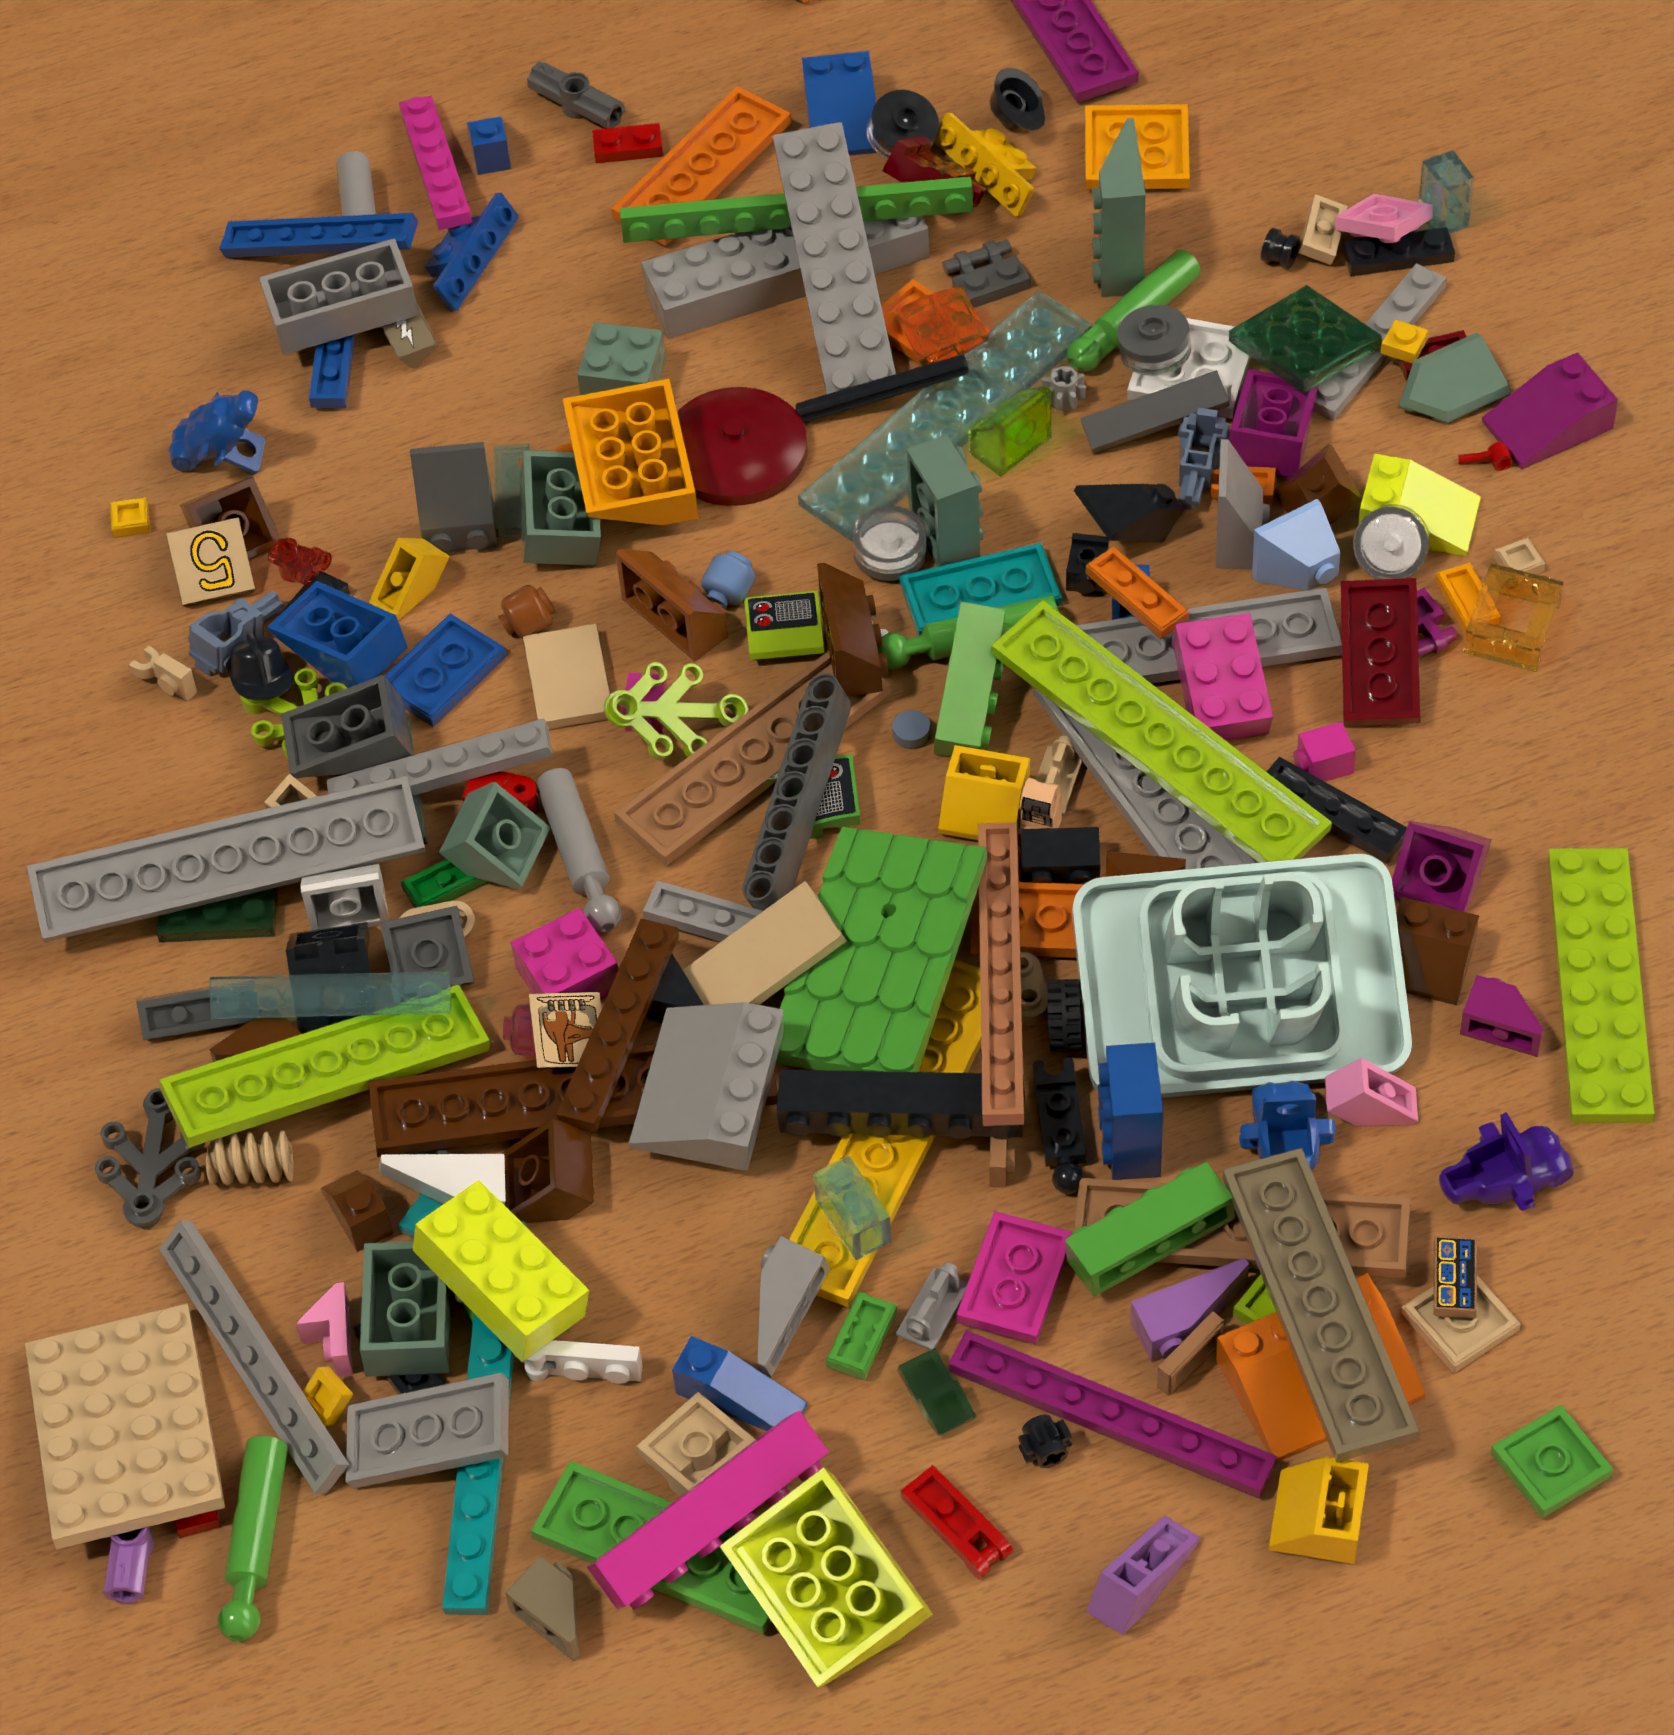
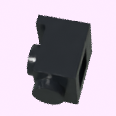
[1066,533,1109,595]

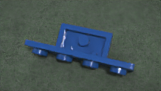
[424,193,519,311]

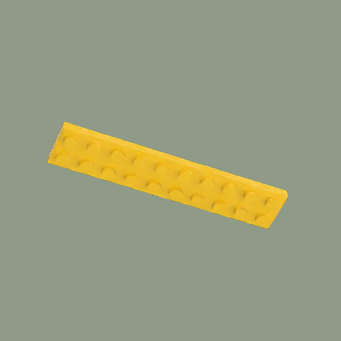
[789,960,981,1308]

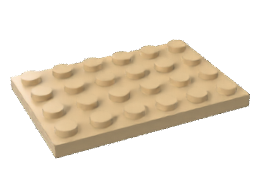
[25,1303,225,1550]

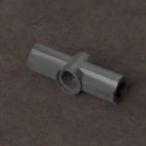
[527,61,625,128]

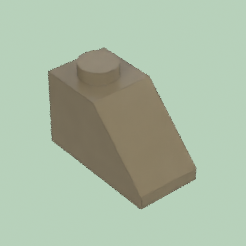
[505,1556,580,1661]

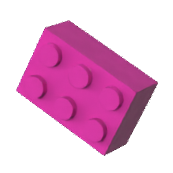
[1172,612,1273,741]

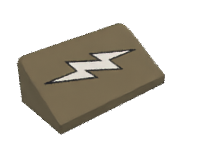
[382,302,439,368]

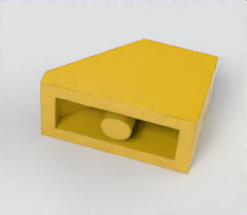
[369,538,450,620]

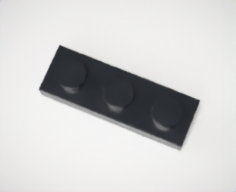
[1343,227,1455,277]

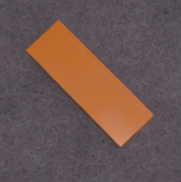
[1086,546,1189,639]

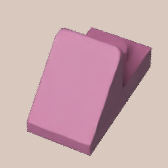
[296,1282,353,1377]

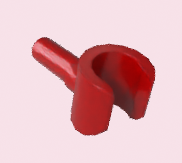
[1458,442,1512,471]

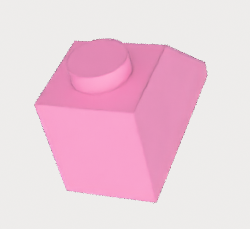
[1325,1058,1418,1126]

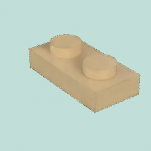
[1298,194,1347,265]

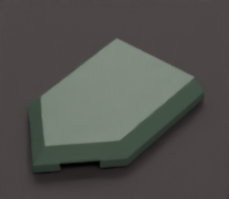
[1398,333,1511,424]

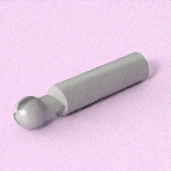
[336,151,376,216]
[535,768,621,933]

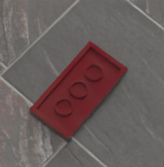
[1340,578,1421,726]

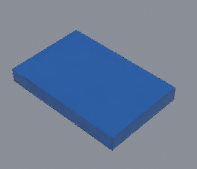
[385,613,507,727]

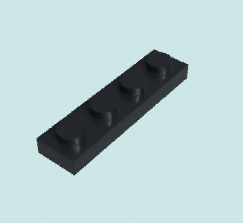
[1266,757,1407,863]

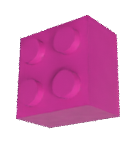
[511,907,618,1000]

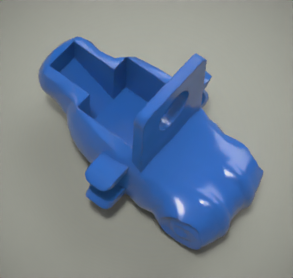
[169,390,265,474]
[1239,1081,1336,1171]

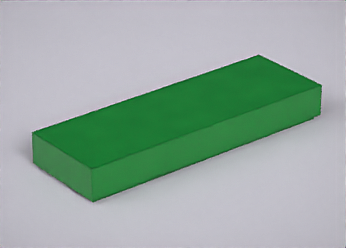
[401,859,490,908]

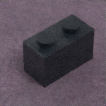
[1021,827,1101,884]

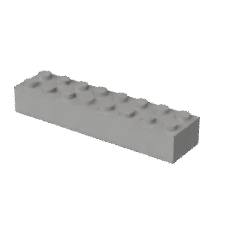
[641,182,930,339]

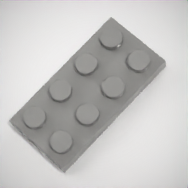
[346,1373,509,1489]

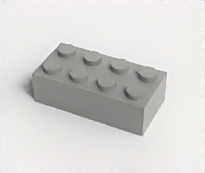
[259,238,419,355]

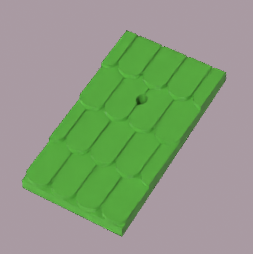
[776,827,988,1072]

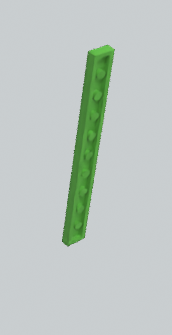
[620,177,973,243]

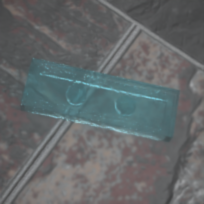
[494,444,530,537]

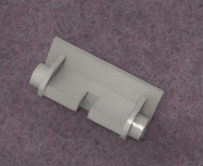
[896,1262,968,1351]

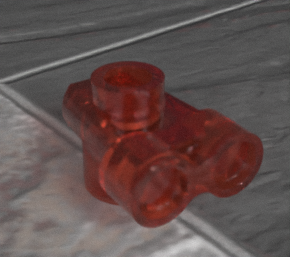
[267,538,332,586]

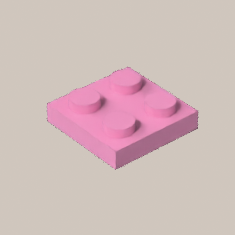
[1335,194,1433,243]

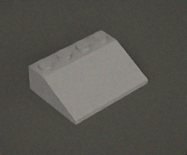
[629,1002,784,1171]

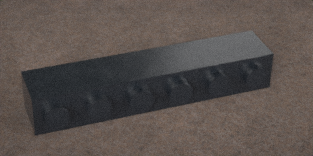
[776,1070,1025,1140]

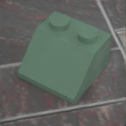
[439,782,551,889]

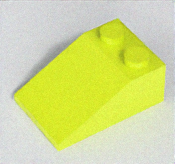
[1358,453,1481,557]

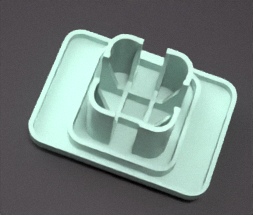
[1072,854,1412,1098]

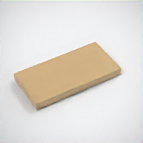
[683,881,846,1005]

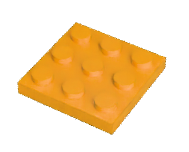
[1085,104,1190,190]

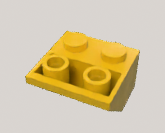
[938,745,1030,840]
[1269,1457,1369,1564]

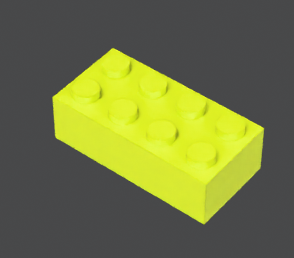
[413,1180,589,1362]

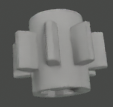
[1042,366,1086,411]

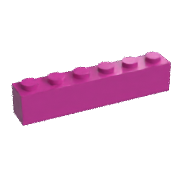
[587,1410,829,1610]

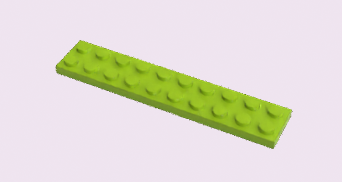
[991,600,1332,863]

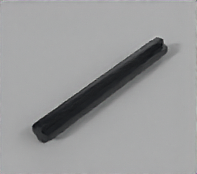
[796,354,969,423]

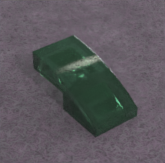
[897,1348,976,1436]

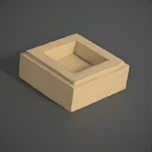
[1494,538,1545,584]

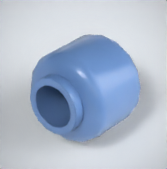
[701,551,756,608]

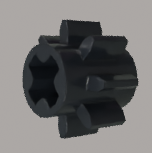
[1018,1415,1072,1468]

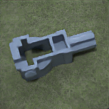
[1178,408,1230,510]
[188,591,284,677]

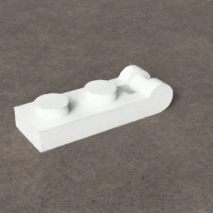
[524,1340,643,1384]

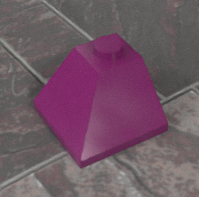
[1392,821,1492,912]

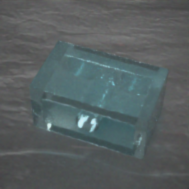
[1418,150,1474,234]
[813,1156,892,1260]

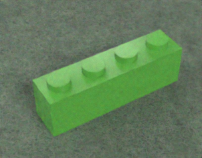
[933,602,1011,757]
[1065,1162,1235,1297]

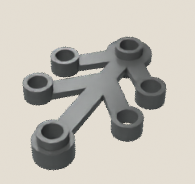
[95,1088,205,1228]

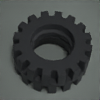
[1047,979,1083,1052]

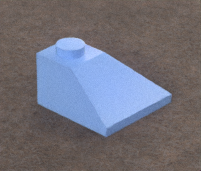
[1252,499,1340,591]

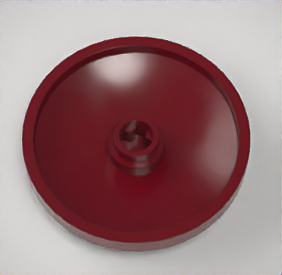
[677,387,807,506]

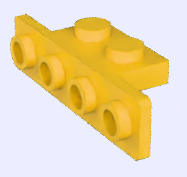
[934,113,1037,217]

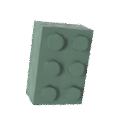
[906,434,984,567]
[520,450,601,565]
[360,1241,451,1377]

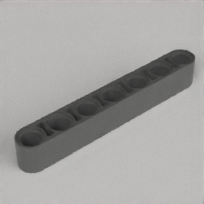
[742,674,851,911]

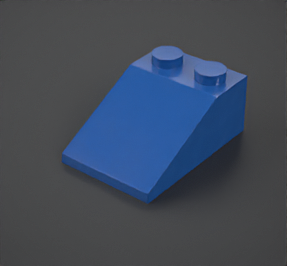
[802,51,881,156]
[268,581,408,688]

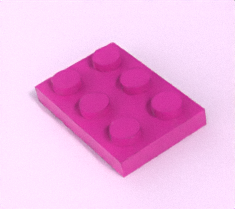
[957,1211,1073,1345]

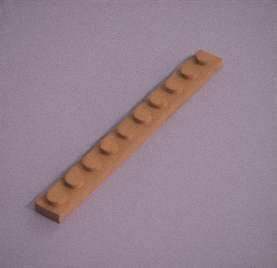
[978,822,1024,1126]

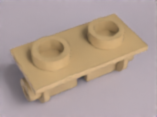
[1036,736,1083,815]

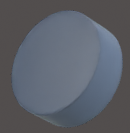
[892,710,930,748]

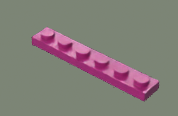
[399,95,472,230]

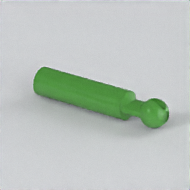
[1067,249,1201,372]
[877,595,1058,669]
[218,1436,288,1642]

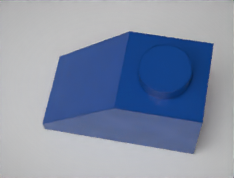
[467,116,511,175]

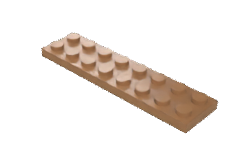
[614,651,892,866]
[1074,1178,1410,1278]

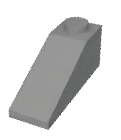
[757,1236,830,1377]

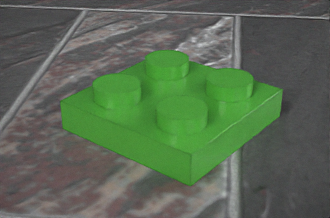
[1490,1405,1613,1519]

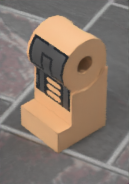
[1017,778,1062,843]

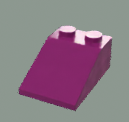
[1482,352,1618,470]
[1229,369,1319,477]

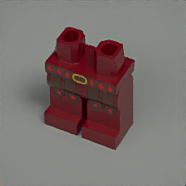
[882,136,986,208]

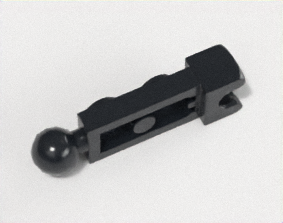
[1033,1057,1086,1194]

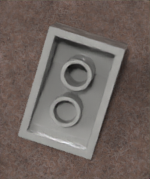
[1215,439,1270,569]

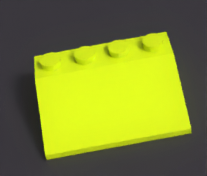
[720,1468,933,1688]

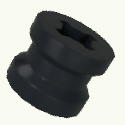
[1261,227,1301,269]

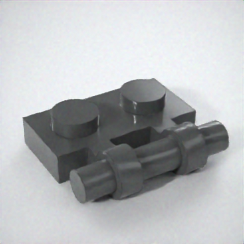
[942,239,1031,310]

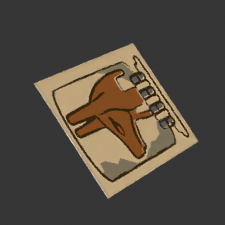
[529,992,601,1068]

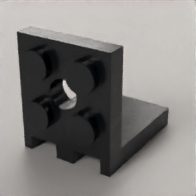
[285,922,377,1034]

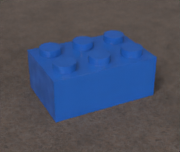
[1098,1042,1163,1180]

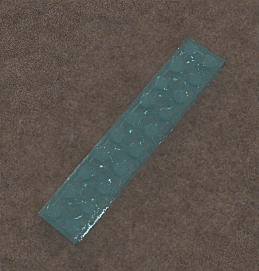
[798,290,1092,542]

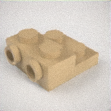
[636,1392,756,1496]

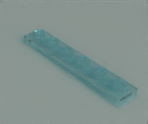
[209,971,451,1019]

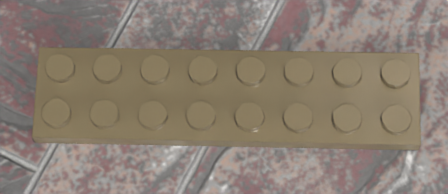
[1223,1148,1419,1463]

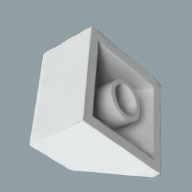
[300,864,389,930]

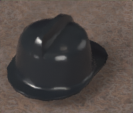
[989,68,1045,130]
[228,630,293,700]

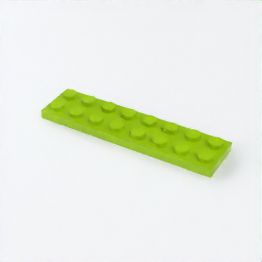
[1548,848,1654,1123]
[159,984,490,1148]

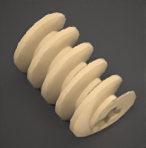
[206,1131,294,1185]

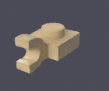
[129,645,197,702]

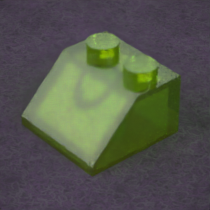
[969,386,1051,477]

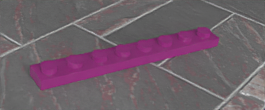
[948,1330,1277,1499]

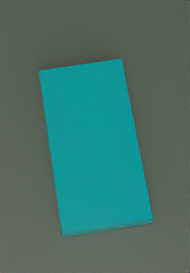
[899,542,1062,636]

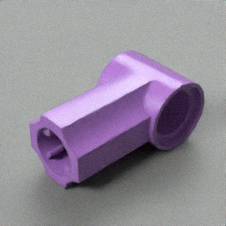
[104,1527,154,1604]

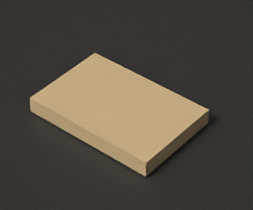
[523,624,610,729]

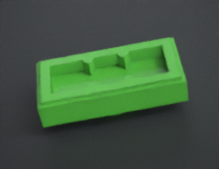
[826,1291,897,1380]

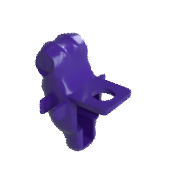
[1439,1112,1574,1211]

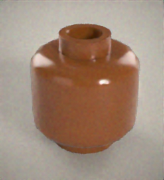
[498,585,556,639]

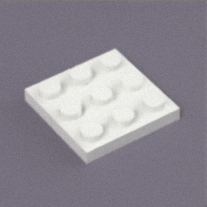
[1127,318,1257,419]

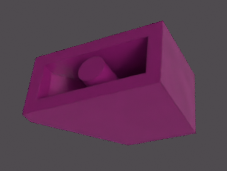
[1460,975,1543,1057]

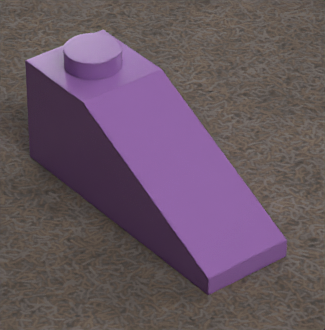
[1130,1258,1249,1363]
[1086,1515,1200,1635]

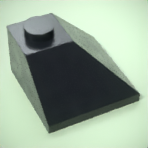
[1074,484,1185,542]

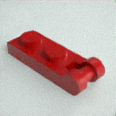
[901,1465,1013,1579]

